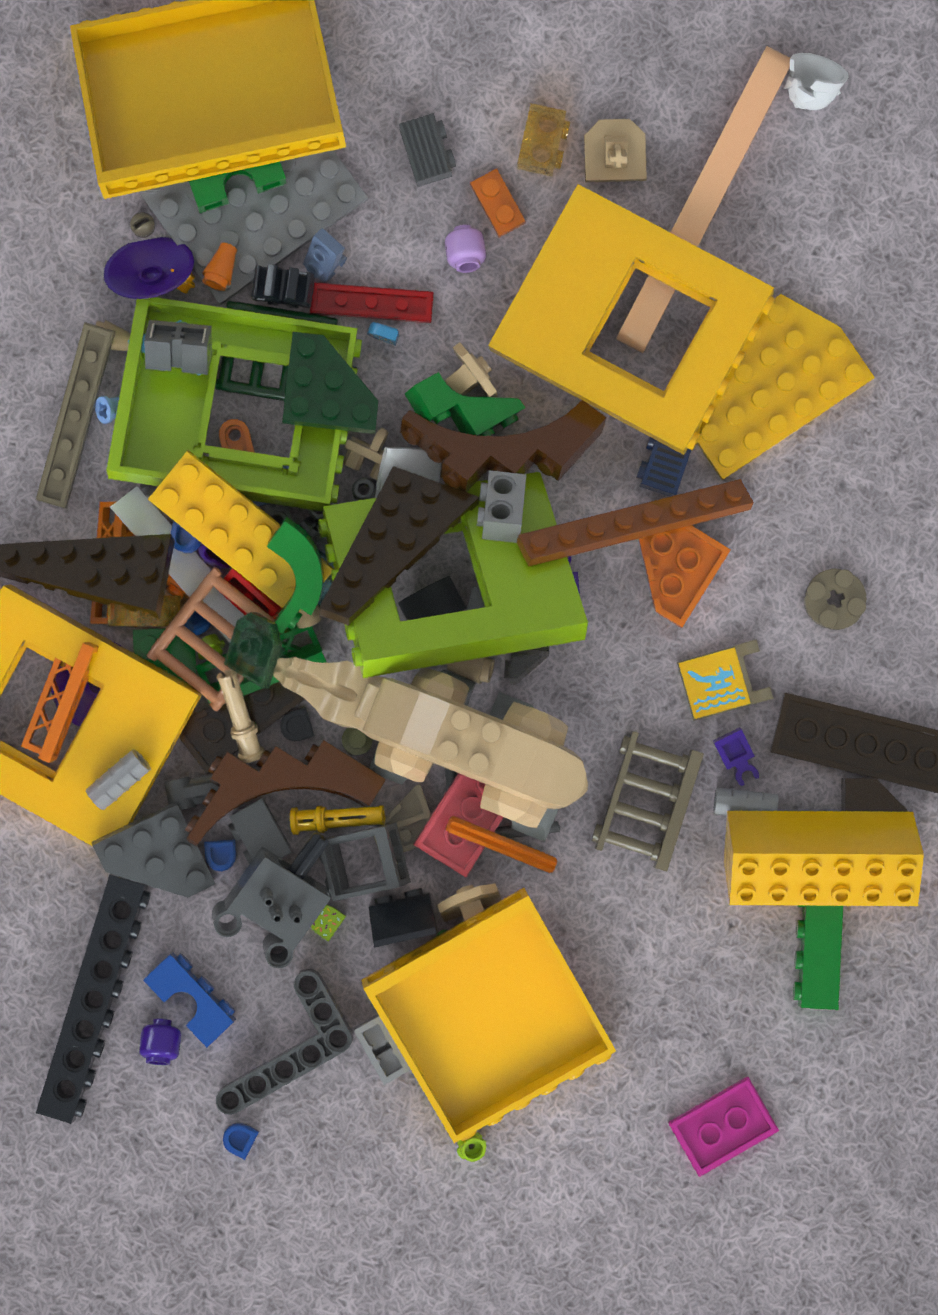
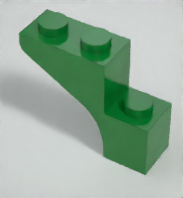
[405,372,525,436]

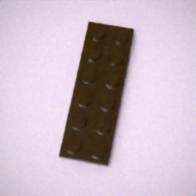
[770,693,938,794]

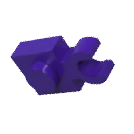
[713,727,759,786]

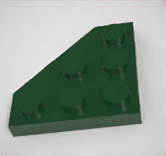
[282,332,379,434]

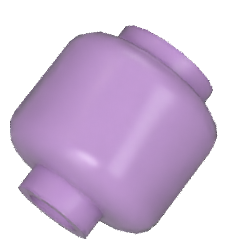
[445,225,486,273]

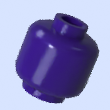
[139,1019,181,1065]

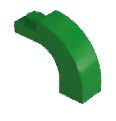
[267,517,323,634]

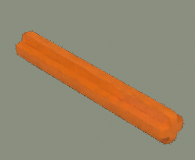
[446,816,558,873]

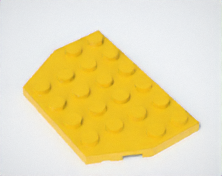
[679,294,875,480]

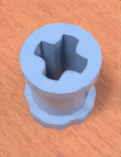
[95,394,120,424]

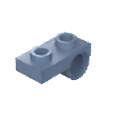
[303,228,347,283]

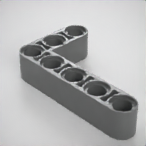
[216,969,353,1115]

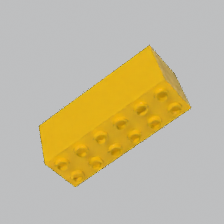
[724,811,924,906]

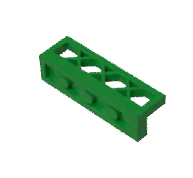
[196,625,326,703]

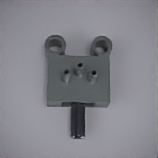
[212,832,331,968]

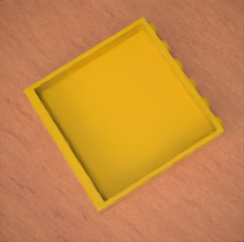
[361,888,616,1143]

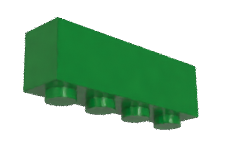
[793,905,843,1010]

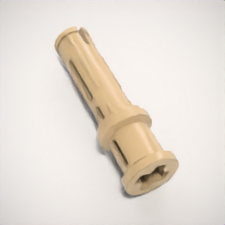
[217,669,265,763]

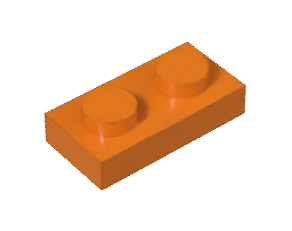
[470,168,526,238]

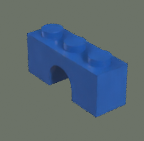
[143,952,236,1048]

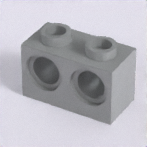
[477,470,526,543]
[354,1014,411,1085]

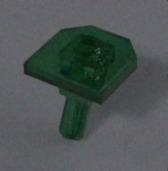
[224,612,289,688]

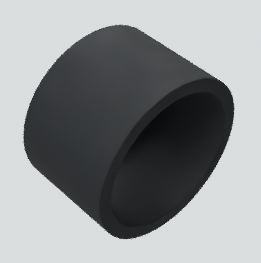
[398,576,467,620]

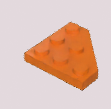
[639,525,731,628]

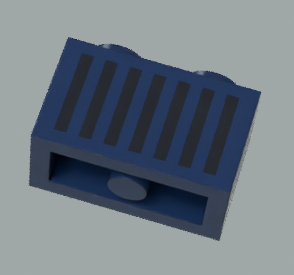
[636,437,691,497]

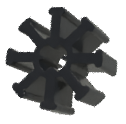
[251,265,315,309]

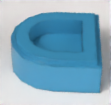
[367,322,399,346]

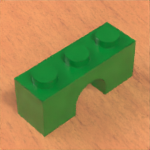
[188,162,286,213]

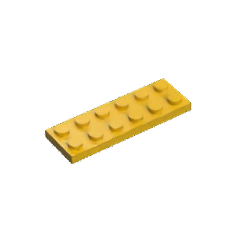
[148,450,334,612]

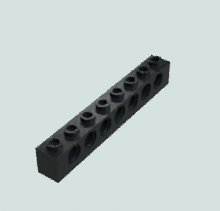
[36,874,151,1124]

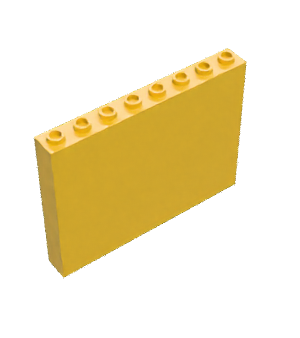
[70,0,346,199]

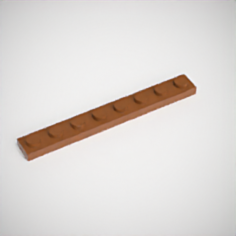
[517,479,754,567]

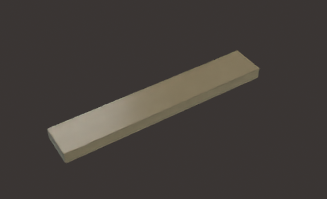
[36,322,116,508]

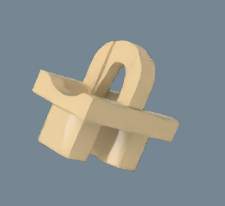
[344,428,389,480]

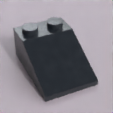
[368,888,437,948]

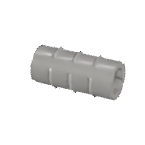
[86,749,151,810]
[713,787,779,816]

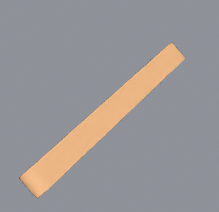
[616,46,790,353]

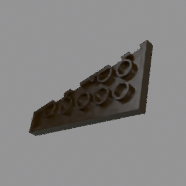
[319,466,480,626]
[0,534,175,618]

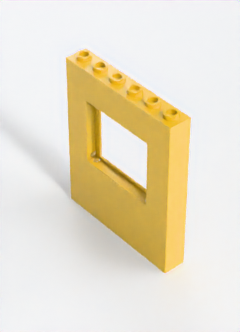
[488,184,776,455]
[0,584,202,847]

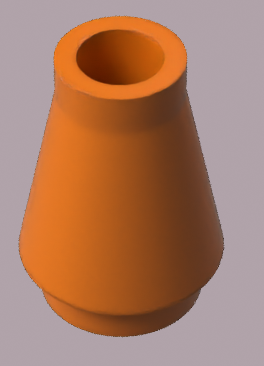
[202,242,238,291]

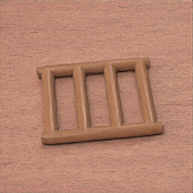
[147,567,280,712]

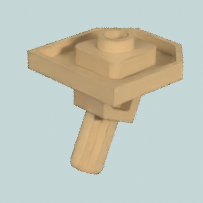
[584,119,647,183]
[445,342,498,398]
[437,883,502,922]

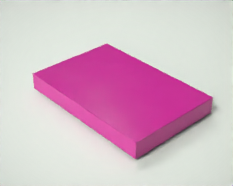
[668,1076,779,1177]

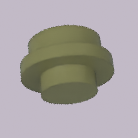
[342,728,373,756]

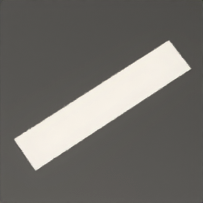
[110,486,256,646]

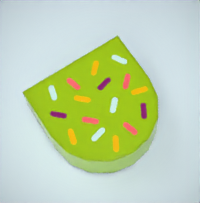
[311,905,346,942]

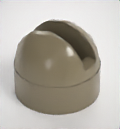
[130,212,155,238]

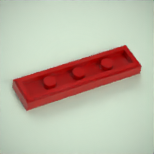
[310,282,434,323]

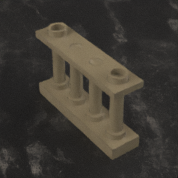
[591,731,704,872]

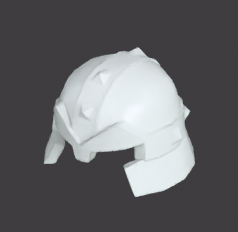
[784,53,849,110]

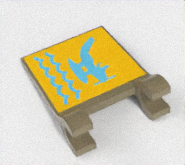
[677,639,774,721]

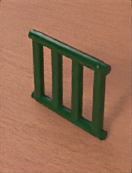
[215,301,338,401]

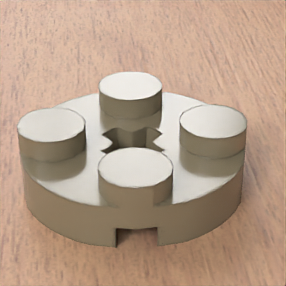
[804,568,867,630]

